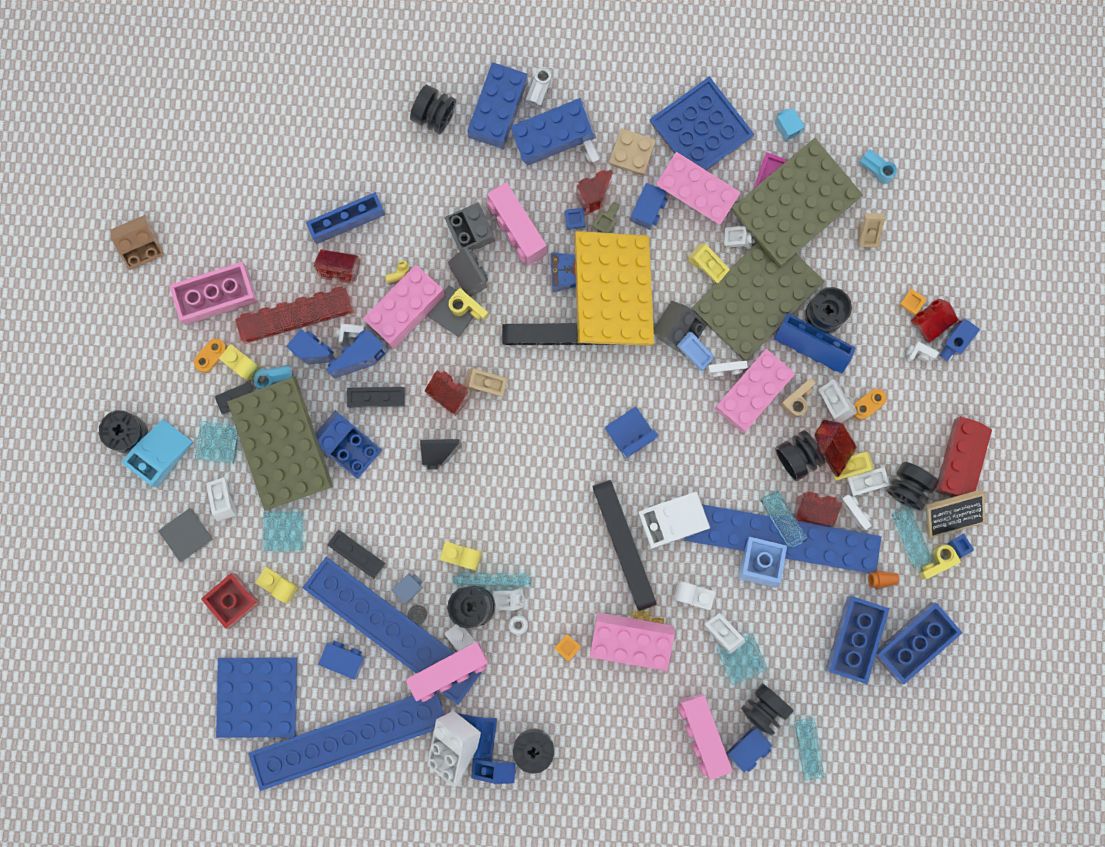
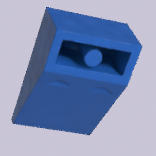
[326,329,388,379]
[315,410,382,479]

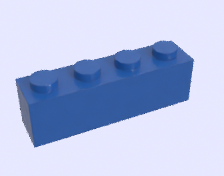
[306,192,386,245]
[774,313,856,374]

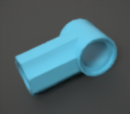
[859,149,897,184]
[254,365,292,389]

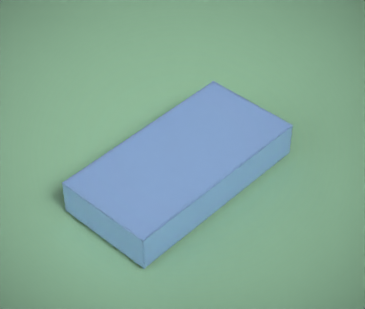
[677,332,714,371]

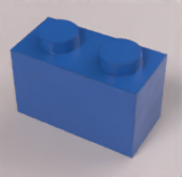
[630,183,668,230]
[318,640,365,680]
[726,726,773,772]
[471,758,516,784]

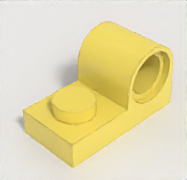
[687,243,730,284]
[449,288,489,321]
[219,344,261,382]
[830,451,875,481]
[440,541,482,571]
[918,545,961,580]
[255,566,299,604]

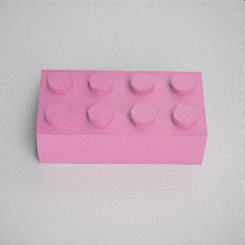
[656,152,741,225]
[486,182,547,266]
[169,262,258,325]
[363,265,446,350]
[714,349,796,433]
[590,612,675,671]
[406,641,489,702]
[677,693,733,780]

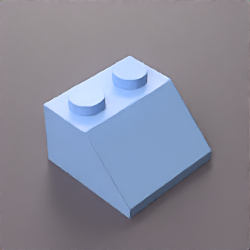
[738,537,787,588]

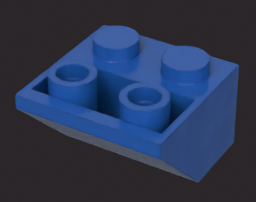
[286,329,335,365]

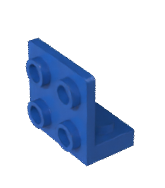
[605,407,659,459]
[457,713,497,758]

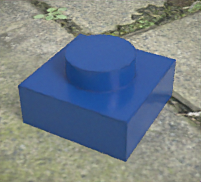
[564,208,586,230]
[947,534,974,559]

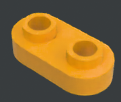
[194,338,227,373]
[853,389,887,420]

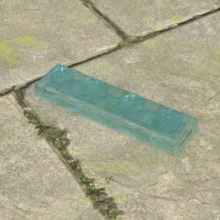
[453,572,531,585]

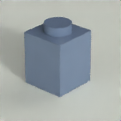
[391,574,423,604]

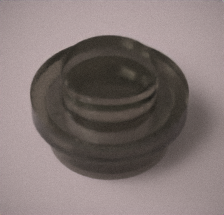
[408,605,427,624]

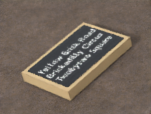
[926,489,985,538]

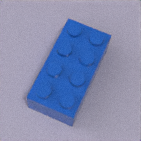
[467,62,528,149]
[511,98,597,166]
[825,596,890,684]
[876,602,963,685]

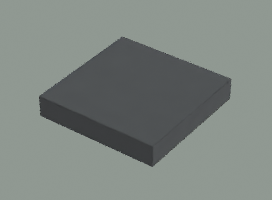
[428,285,473,338]
[158,508,213,562]

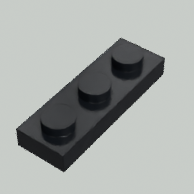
[347,387,405,408]
[327,529,386,579]

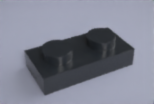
[214,381,255,415]

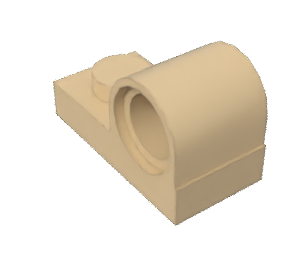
[858,213,885,247]
[463,368,507,397]
[780,378,816,418]

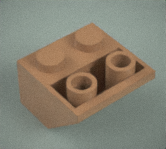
[110,215,164,270]

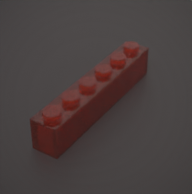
[235,286,354,344]

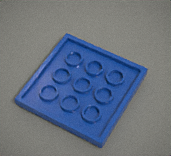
[649,76,755,171]
[216,657,297,738]

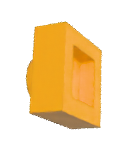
[899,289,927,316]
[554,634,581,661]

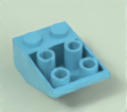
[121,419,193,488]

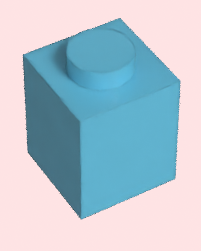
[775,108,805,141]

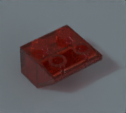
[576,170,613,215]
[313,249,360,283]
[424,370,470,416]
[814,420,857,477]
[793,492,842,527]

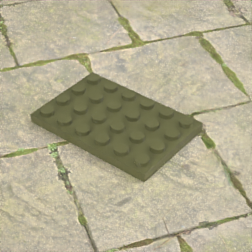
[730,138,863,267]
[691,242,825,361]
[227,376,333,511]

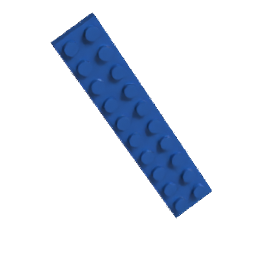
[684,504,882,573]
[303,557,482,705]
[248,691,445,791]

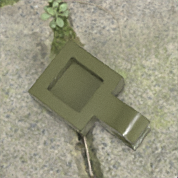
[592,201,620,233]

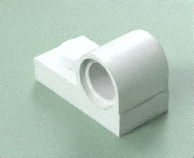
[818,379,857,423]
[206,477,237,522]
[673,581,716,610]

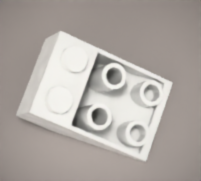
[639,492,710,549]
[427,711,481,787]

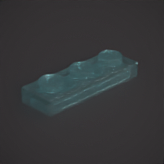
[760,491,808,549]
[891,507,933,568]
[794,718,825,781]

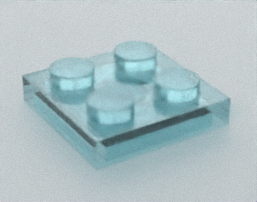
[195,421,239,464]
[263,512,303,551]
[716,633,768,685]

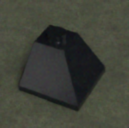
[420,439,462,470]

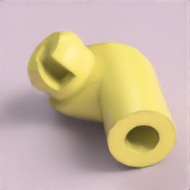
[385,260,409,284]

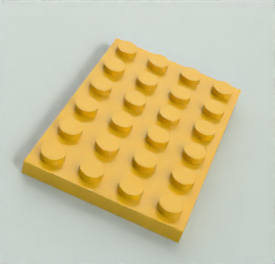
[574,231,654,346]

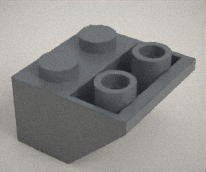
[444,202,495,251]
[448,247,488,297]
[654,300,707,356]

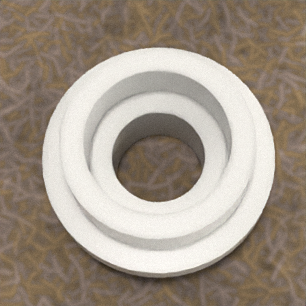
[508,615,528,635]

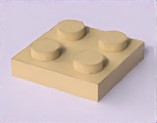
[609,128,656,176]

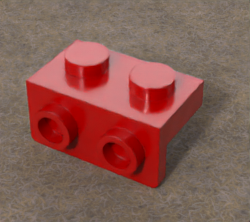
[911,299,959,343]

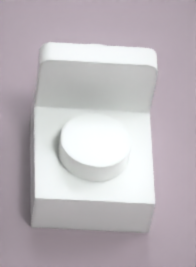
[724,226,755,249]
[336,324,366,345]
[906,341,939,362]
[493,588,525,610]

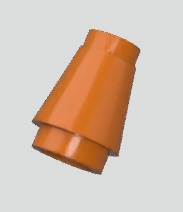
[868,570,899,590]

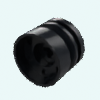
[410,84,456,134]
[805,287,852,333]
[99,410,148,454]
[775,430,826,481]
[886,462,939,511]
[447,586,496,628]
[740,683,794,736]
[513,728,554,774]

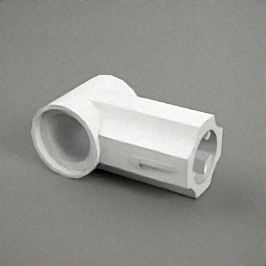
[525,67,551,107]

